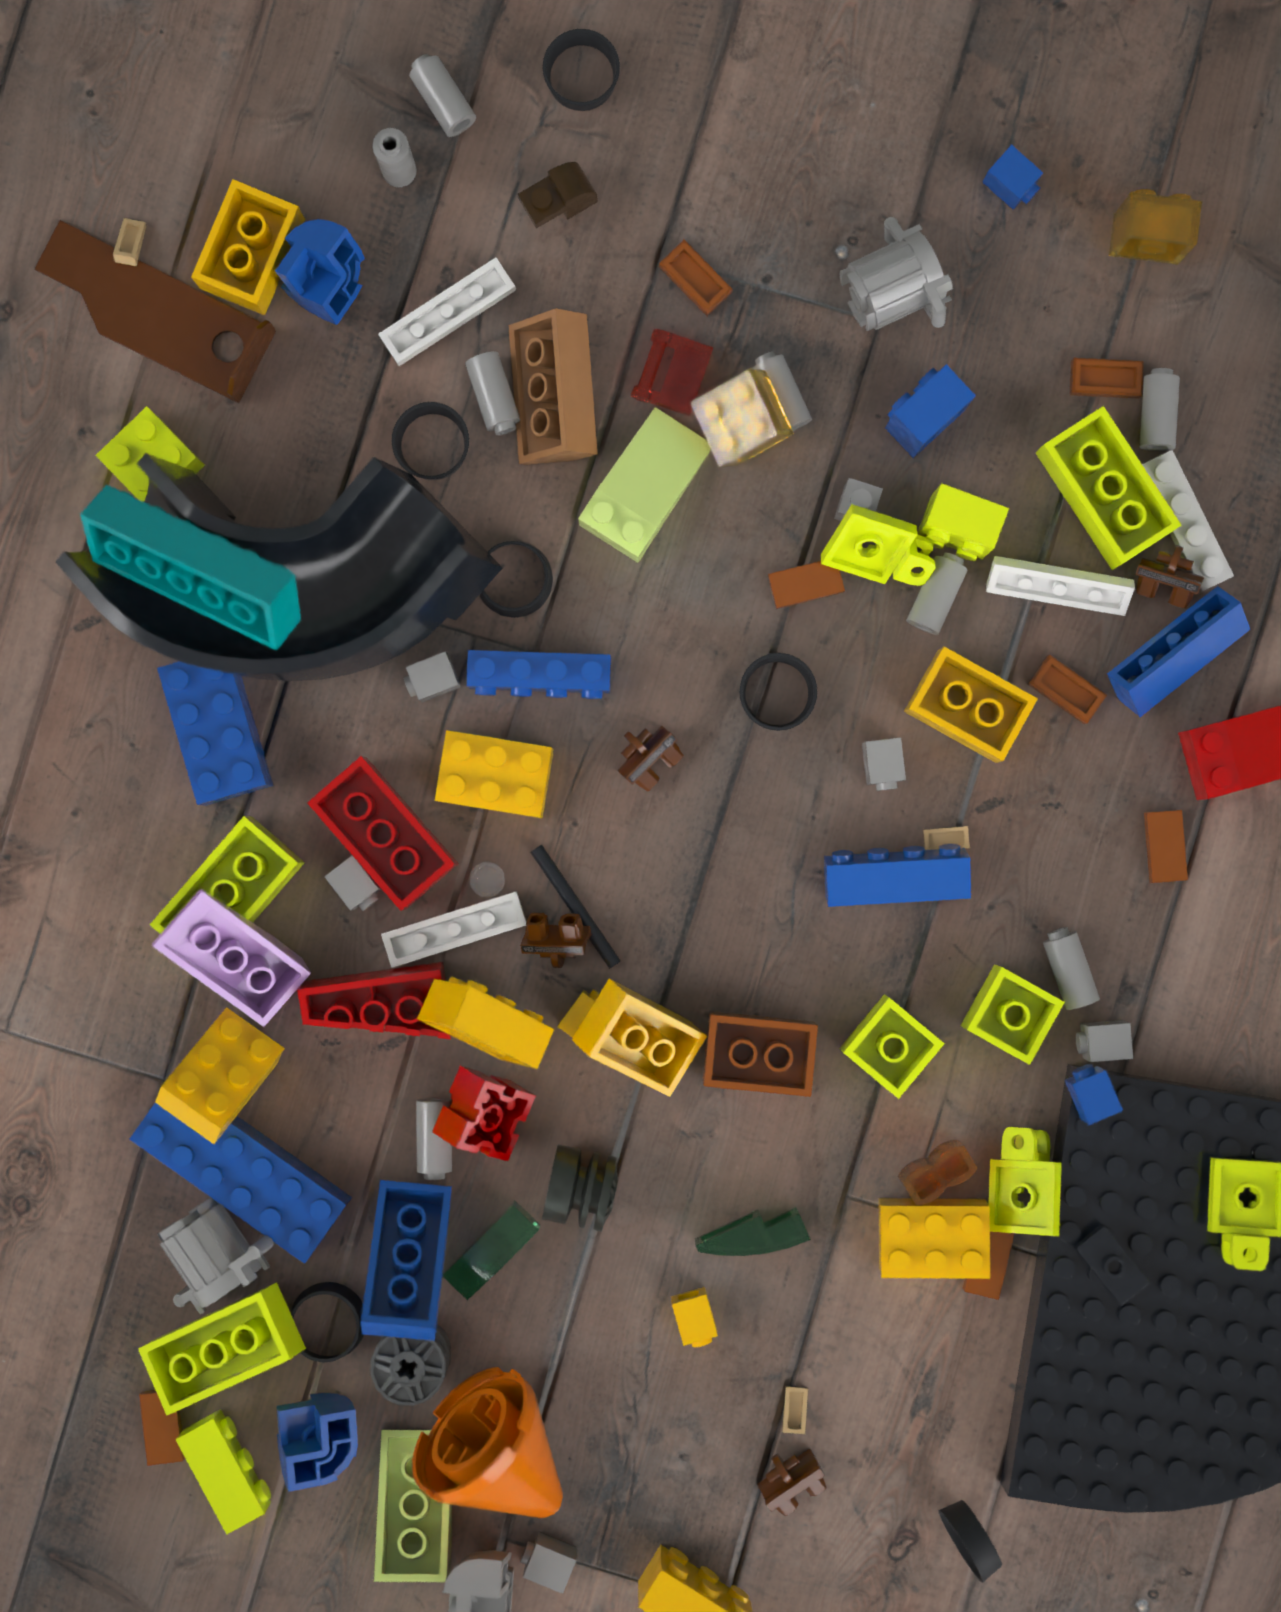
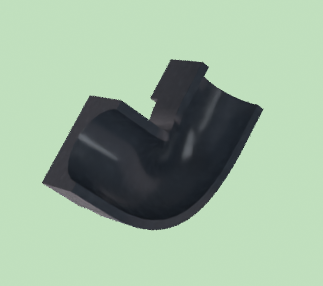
[55,453,503,681]

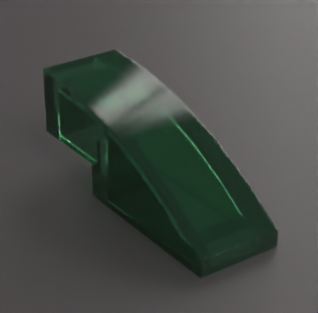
[443,1200,540,1300]
[695,1208,811,1256]

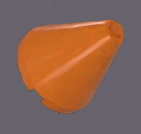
[412,1367,563,1518]

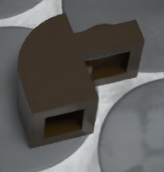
[518,162,598,229]

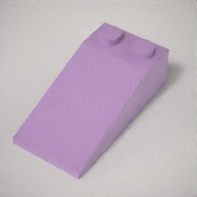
[152,889,311,1027]

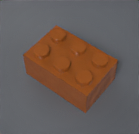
[702,1011,818,1097]

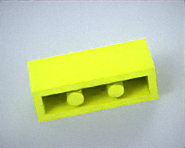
[175,1409,271,1535]

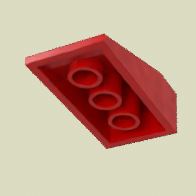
[1178,705,1281,800]

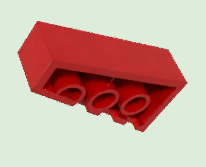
[297,962,452,1040]

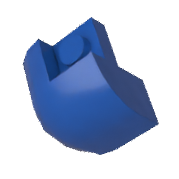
[275,219,365,325]
[277,1393,358,1492]

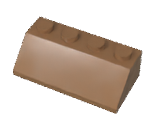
[509,308,598,465]

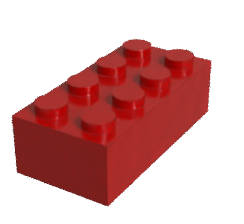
[307,756,459,911]

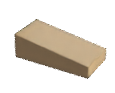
[113,218,146,266]
[924,826,970,850]
[782,1386,808,1434]

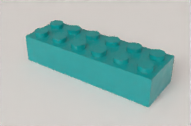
[80,485,301,650]

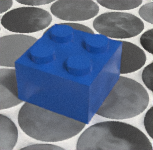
[885,364,976,458]

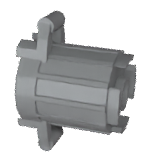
[840,217,953,331]
[157,1197,273,1315]

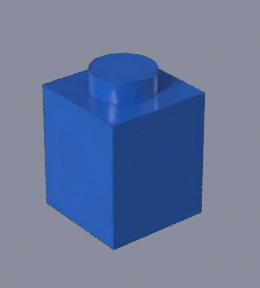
[982,145,1043,210]
[1065,1064,1123,1125]

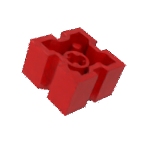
[432,1066,536,1161]

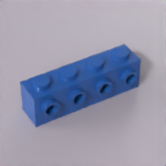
[1107,586,1250,717]
[467,650,611,699]
[824,844,971,907]

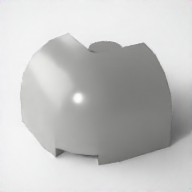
[443,1550,514,1612]

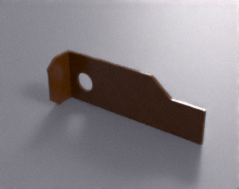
[34,220,276,403]

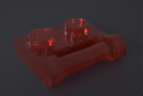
[630,329,713,417]

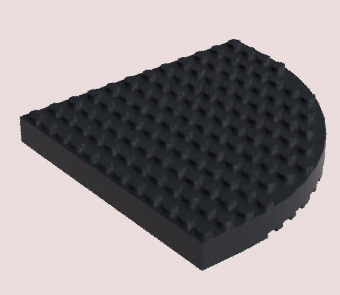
[1000,1064,1281,1513]

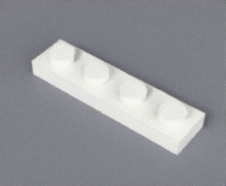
[378,257,516,366]
[1142,450,1234,593]
[986,556,1135,616]
[381,891,527,968]

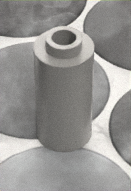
[409,54,477,137]
[372,128,417,187]
[465,351,521,435]
[751,351,812,435]
[1139,368,1180,451]
[906,552,968,635]
[1043,927,1100,1010]
[416,1098,452,1180]

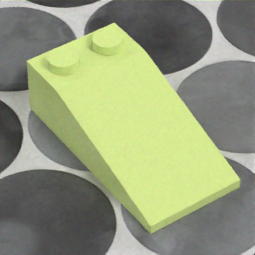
[578,407,714,563]
[374,1430,452,1582]

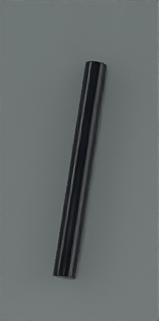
[530,845,621,969]

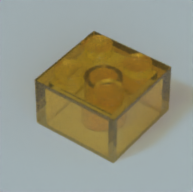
[1109,189,1202,265]
[690,369,794,467]

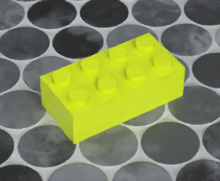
[1036,406,1182,570]
[150,816,305,934]
[138,1282,306,1415]

